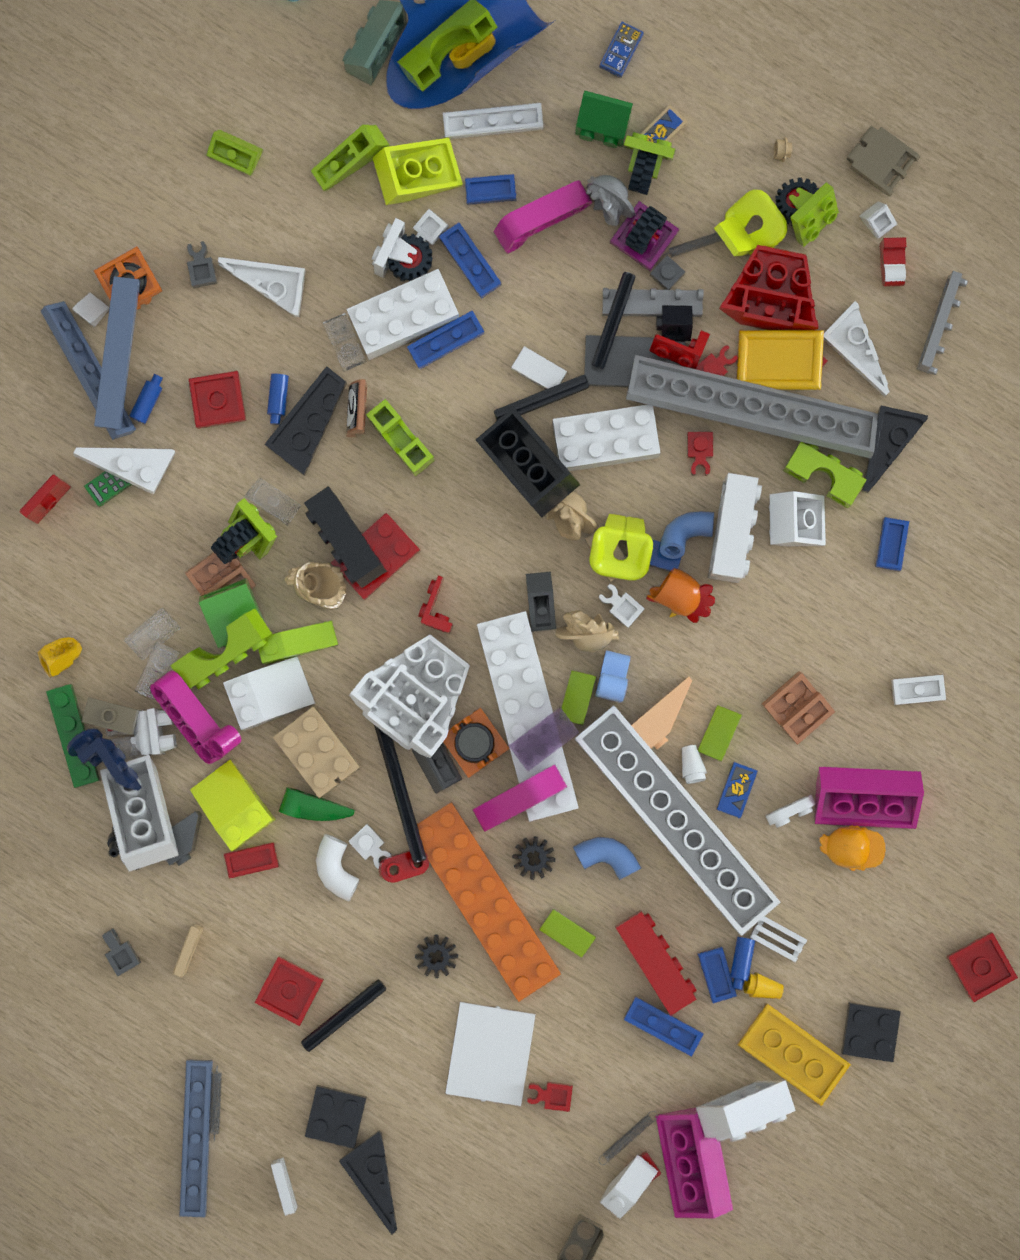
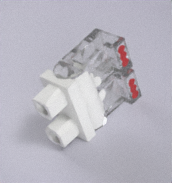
[105,708,177,761]

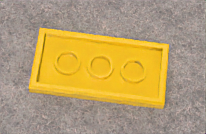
[737,1003,851,1106]

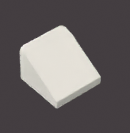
[860,202,897,239]
[72,293,109,328]

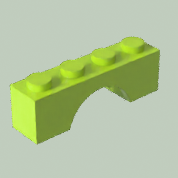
[397,0,498,92]
[170,609,272,690]

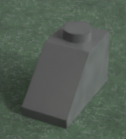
[526,571,556,632]
[166,811,202,866]

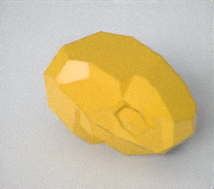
[38,637,82,678]

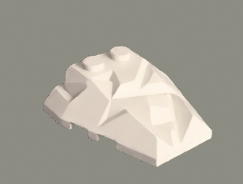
[349,635,470,758]

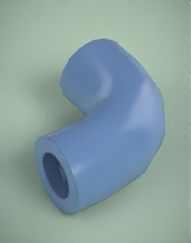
[660,511,714,559]
[573,837,641,880]

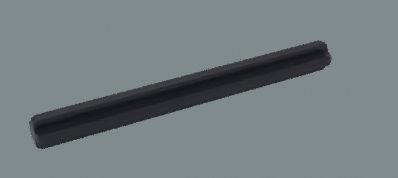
[374,725,426,863]

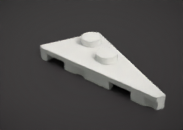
[218,257,306,317]
[824,301,890,397]
[73,447,175,495]

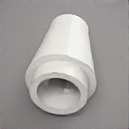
[681,745,707,784]

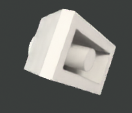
[600,1155,658,1219]

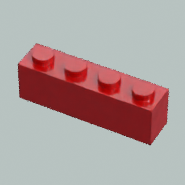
[615,910,697,1016]

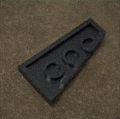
[264,366,347,476]

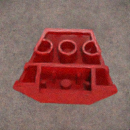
[719,245,819,330]

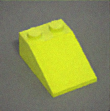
[373,138,463,205]
[190,759,276,851]

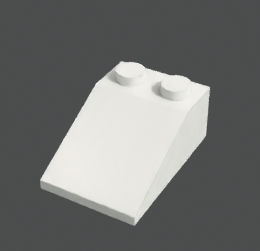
[223,657,315,731]

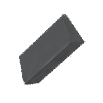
[412,743,462,794]

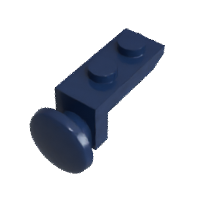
[67,729,142,791]

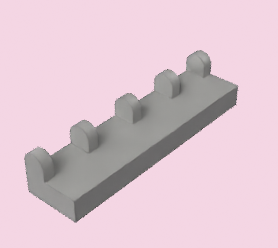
[917,271,968,375]
[602,288,704,317]

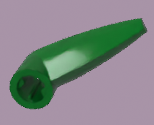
[279,787,355,821]

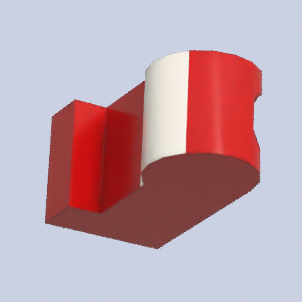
[879,237,906,287]

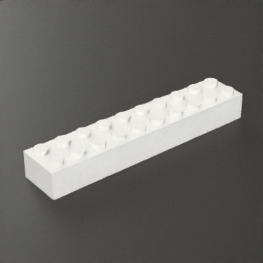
[575,706,781,936]

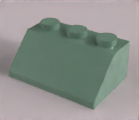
[343,0,407,86]

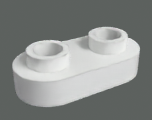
[766,795,816,828]

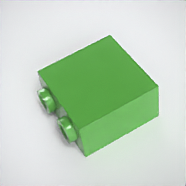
[198,578,265,648]

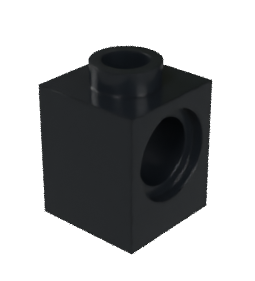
[656,305,693,341]

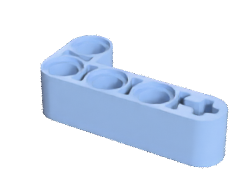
[595,650,631,703]

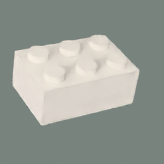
[696,1080,795,1141]

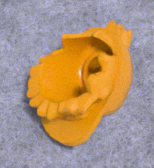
[819,825,886,871]

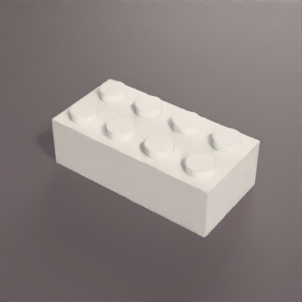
[347,269,459,360]
[552,405,660,471]
[708,473,762,583]
[100,755,179,872]

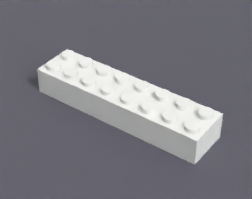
[477,611,579,822]

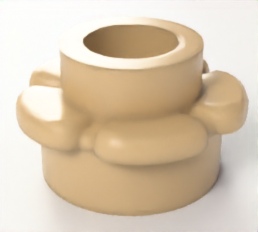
[774,137,792,162]

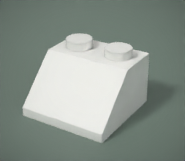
[769,491,826,546]

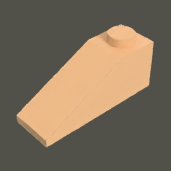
[631,677,692,749]

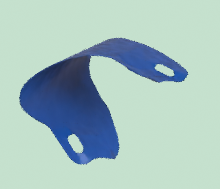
[386,0,555,109]

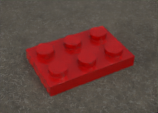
[331,513,420,601]

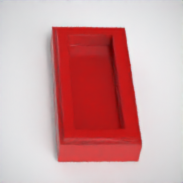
[224,842,279,879]

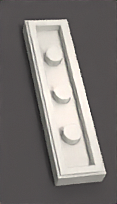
[443,103,544,139]

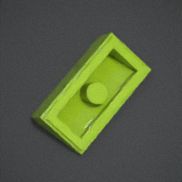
[206,130,263,176]
[559,670,596,726]
[698,705,742,761]
[539,909,596,958]

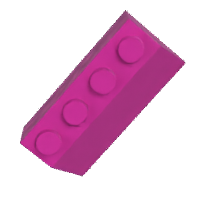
[815,767,924,829]
[656,1108,733,1219]

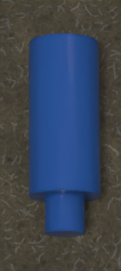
[129,374,163,424]
[267,374,289,425]
[730,937,755,990]

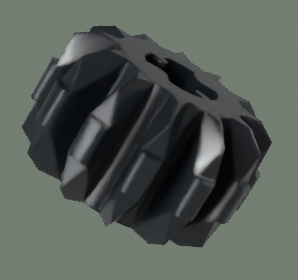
[512,836,556,880]
[415,934,458,978]

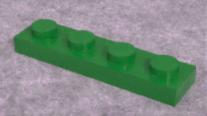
[46,684,100,788]

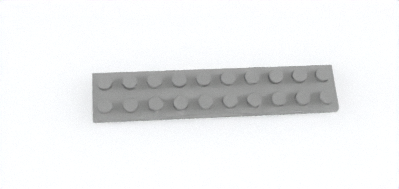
[626,355,878,458]

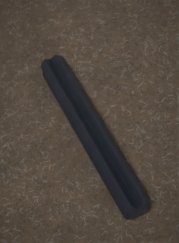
[592,272,636,369]
[494,375,589,421]
[301,980,386,1052]

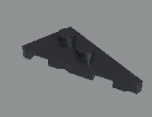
[862,405,928,493]
[339,1130,397,1235]

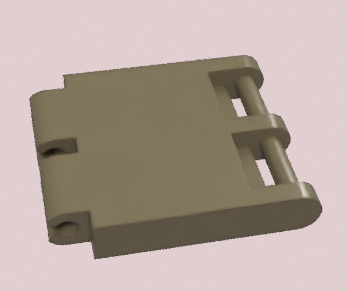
[846,126,920,197]

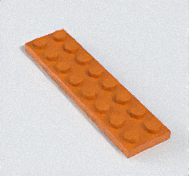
[417,802,561,1002]

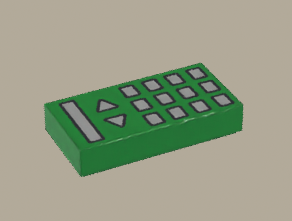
[84,471,132,507]

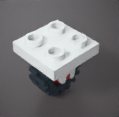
[372,218,433,282]

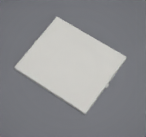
[445,1002,536,1106]

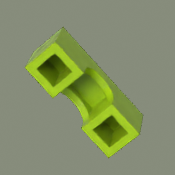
[366,399,435,477]
[783,442,867,509]

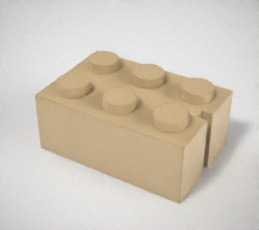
[273,706,362,798]

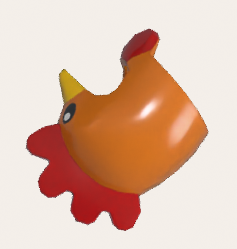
[646,568,715,623]

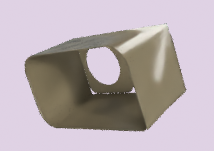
[557,1214,604,1260]

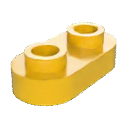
[449,33,496,69]

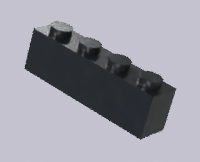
[304,486,387,588]

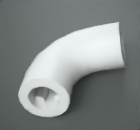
[316,834,360,902]

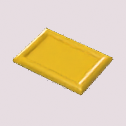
[737,330,824,390]

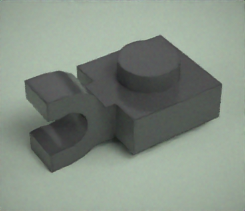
[102,928,141,977]

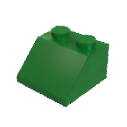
[575,90,633,148]

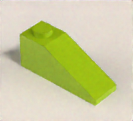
[311,125,390,191]
[258,621,338,665]

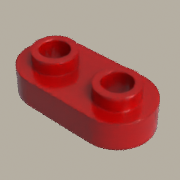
[379,850,429,883]

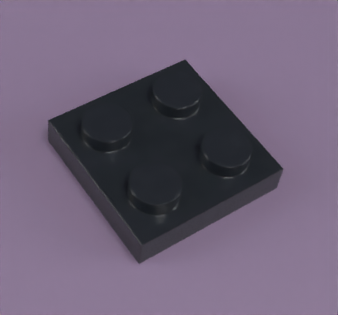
[841,1002,901,1062]
[305,1085,367,1149]

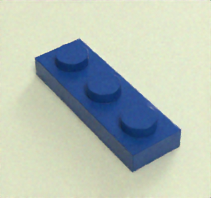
[439,222,502,299]
[407,310,485,370]
[624,996,704,1057]

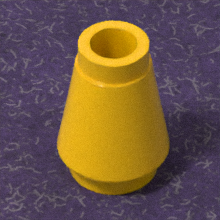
[744,972,784,999]

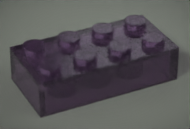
[509,707,579,771]

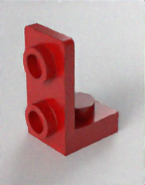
[649,330,710,369]
[418,575,453,634]

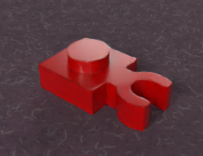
[696,345,738,376]
[687,432,713,476]
[527,1082,573,1112]

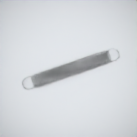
[664,232,722,257]
[210,1065,222,1141]
[599,1111,658,1165]

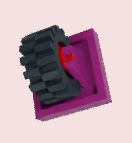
[610,201,680,271]

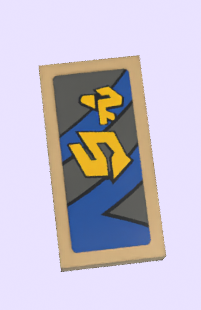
[641,105,688,143]

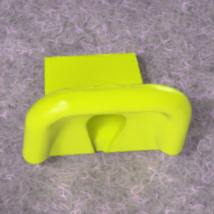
[714,189,787,256]
[589,514,653,581]

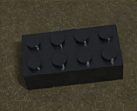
[476,407,580,518]

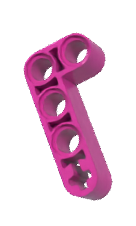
[494,180,593,253]
[150,670,241,764]
[473,765,567,832]

